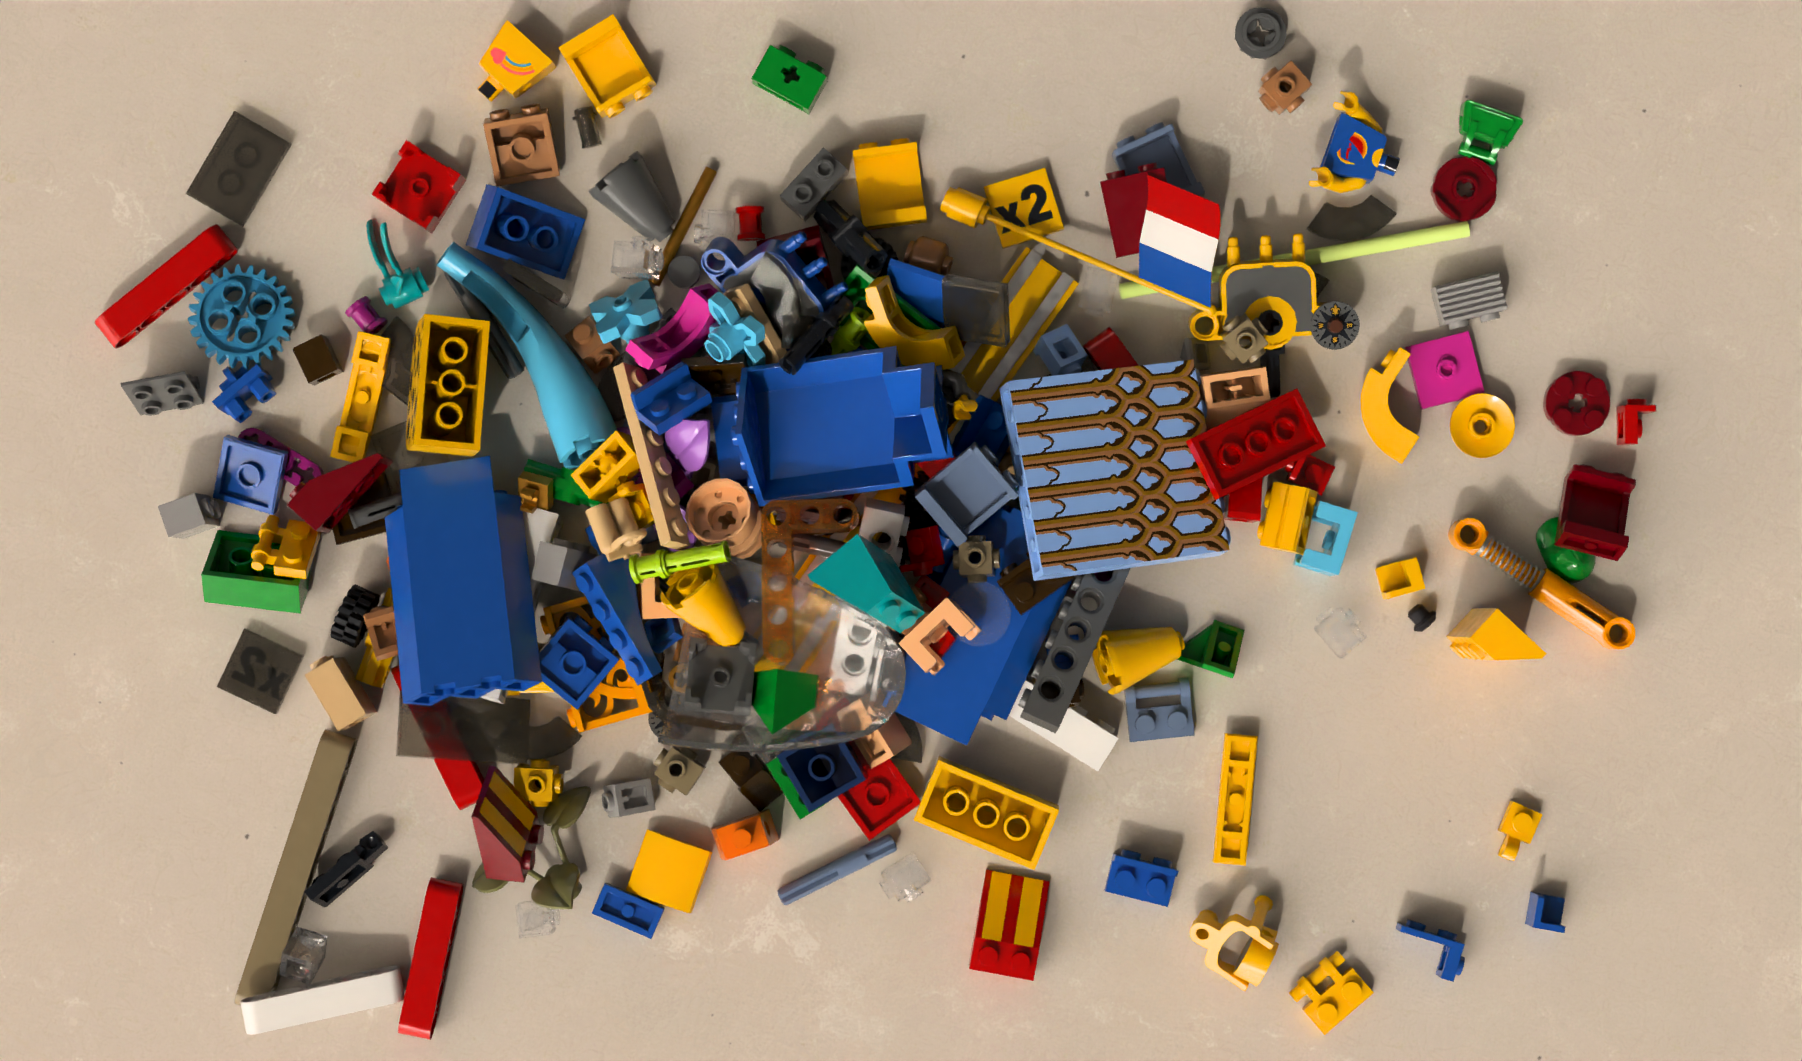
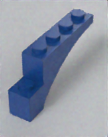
[572,525,663,685]

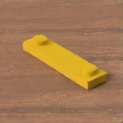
[1212,733,1258,866]

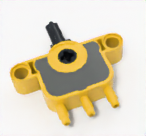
[1188,233,1327,398]

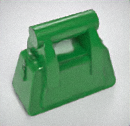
[1458,100,1523,166]

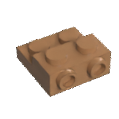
[483,104,560,187]

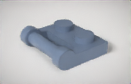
[1124,678,1195,742]

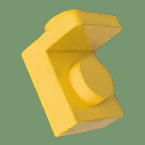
[608,481,655,529]

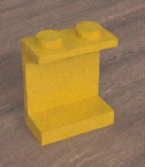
[853,138,927,230]

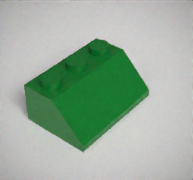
[201,530,311,614]

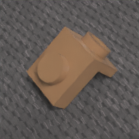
[564,316,620,374]
[363,605,398,661]

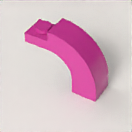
[625,283,718,374]

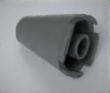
[588,151,675,242]

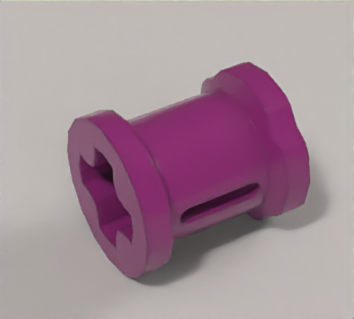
[345,296,388,335]

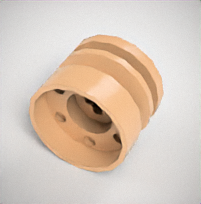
[685,478,768,561]

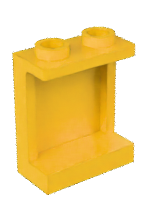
[558,14,656,118]

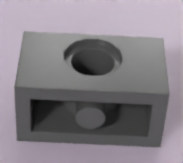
[780,147,848,222]

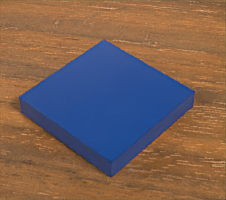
[213,435,289,515]

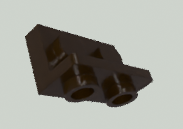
[680,354,748,395]
[997,552,1075,616]

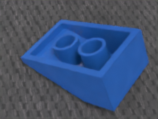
[466,184,585,280]

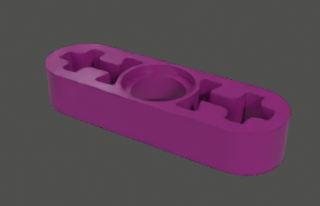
[238,428,324,486]

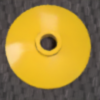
[1450,393,1515,458]

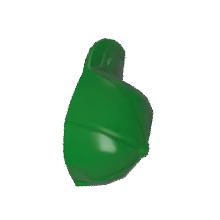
[1536,517,1596,584]

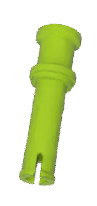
[819,307,871,357]
[629,541,731,584]

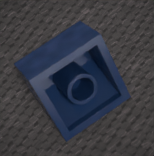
[777,721,869,813]

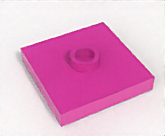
[1405,331,1485,410]

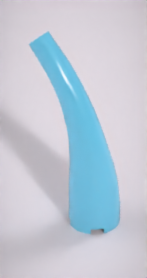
[437,242,617,469]

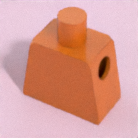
[711,809,779,860]

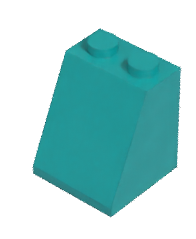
[808,534,925,633]

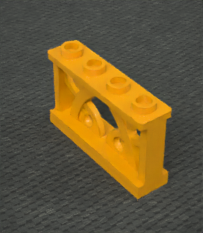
[540,596,656,733]

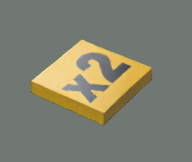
[983,168,1064,249]

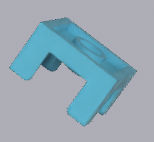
[1293,501,1358,576]

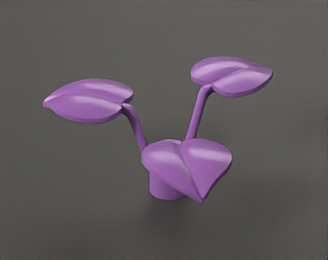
[617,418,710,552]

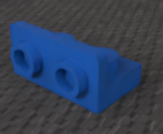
[630,362,713,436]
[952,395,1009,467]
[1104,849,1179,907]

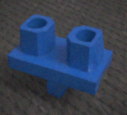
[212,364,276,423]

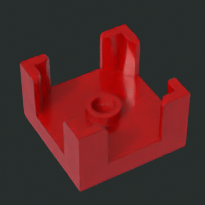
[372,140,466,234]

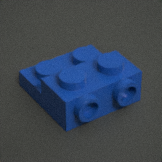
[539,615,619,710]

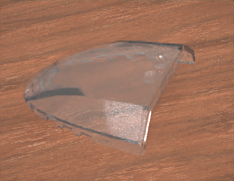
[658,556,906,752]

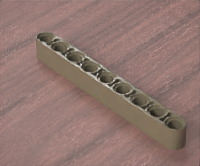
[235,729,357,1006]

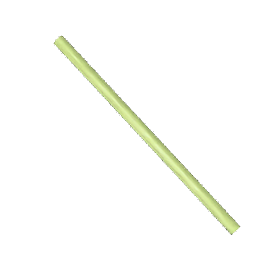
[1119,221,1470,299]

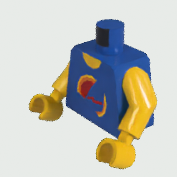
[1309,91,1400,193]

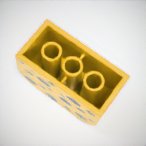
[406,314,490,457]

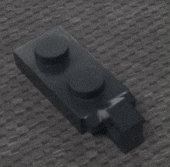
[304,831,388,907]

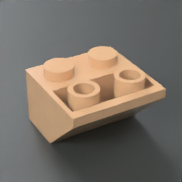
[1199,366,1270,431]

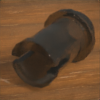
[572,106,602,149]

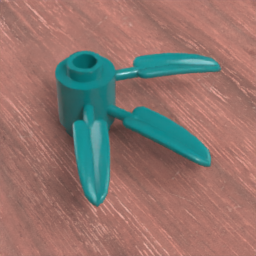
[366,219,429,309]

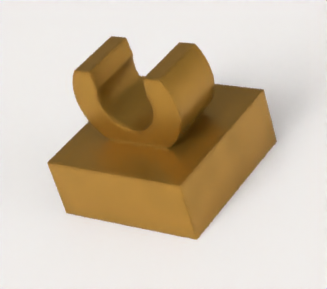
[518,471,553,514]

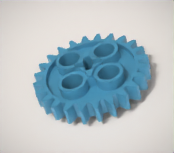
[188,264,296,369]

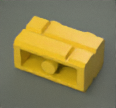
[1257,482,1318,555]

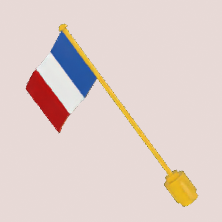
[940,175,1221,316]

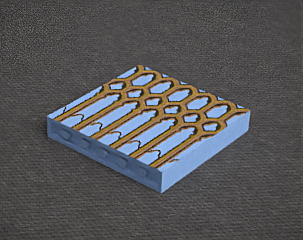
[999,359,1231,581]

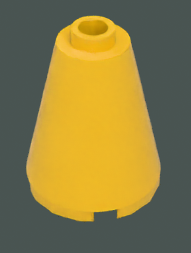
[660,564,746,647]
[1092,627,1185,695]

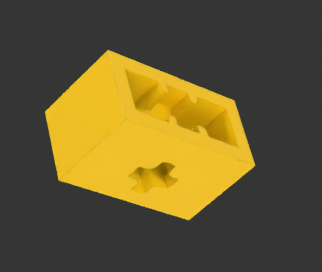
[571,430,640,503]

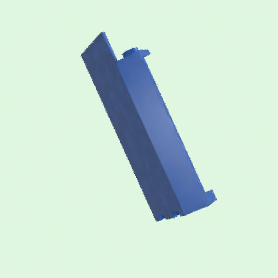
[385,456,542,706]
[882,504,1072,746]

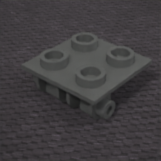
[121,371,204,416]

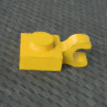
[1498,801,1543,861]

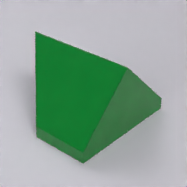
[1176,620,1245,678]
[751,669,819,735]

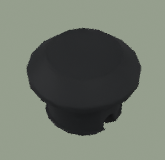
[1408,604,1436,632]

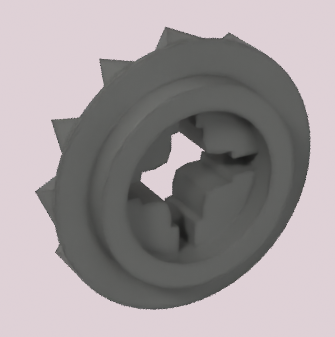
[1235,7,1286,59]

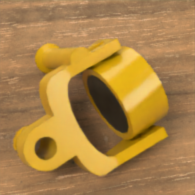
[1190,895,1279,991]

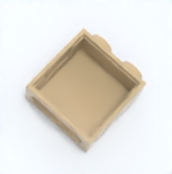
[305,655,377,731]

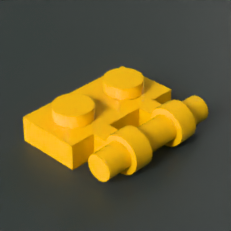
[251,515,322,579]
[1289,951,1374,1035]

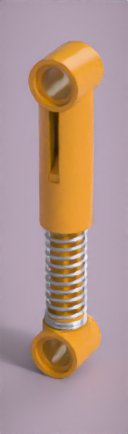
[1448,518,1635,649]

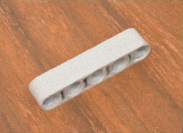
[240,965,405,1034]

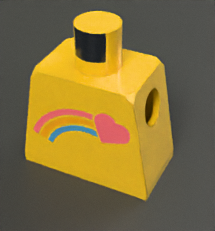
[477,20,556,102]

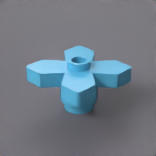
[589,279,662,344]
[704,291,766,367]

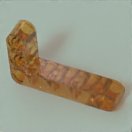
[761,499,860,666]

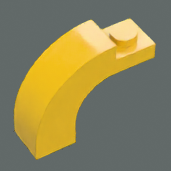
[864,275,965,370]
[1361,347,1420,464]

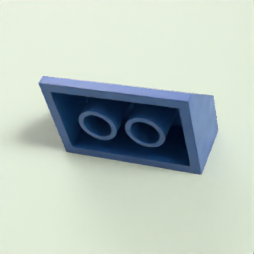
[887,258,993,342]

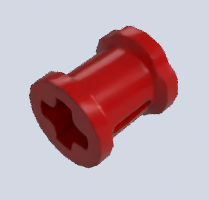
[735,206,765,241]

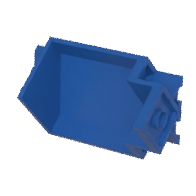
[711,346,954,506]

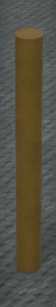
[648,167,717,287]

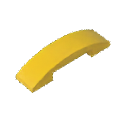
[330,331,391,462]

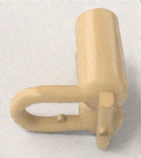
[585,497,647,562]

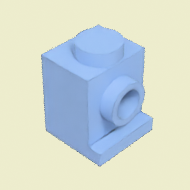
[1033,324,1087,376]

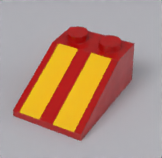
[968,869,1050,981]

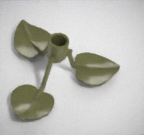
[472,786,591,909]

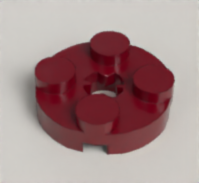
[1430,157,1497,222]
[1543,371,1610,436]

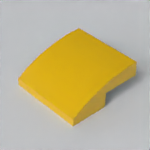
[626,829,713,914]

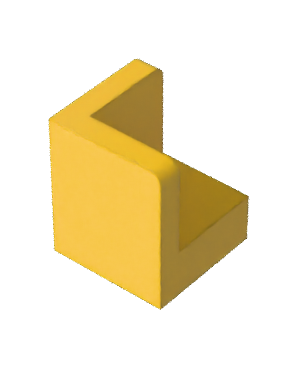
[1375,557,1426,599]

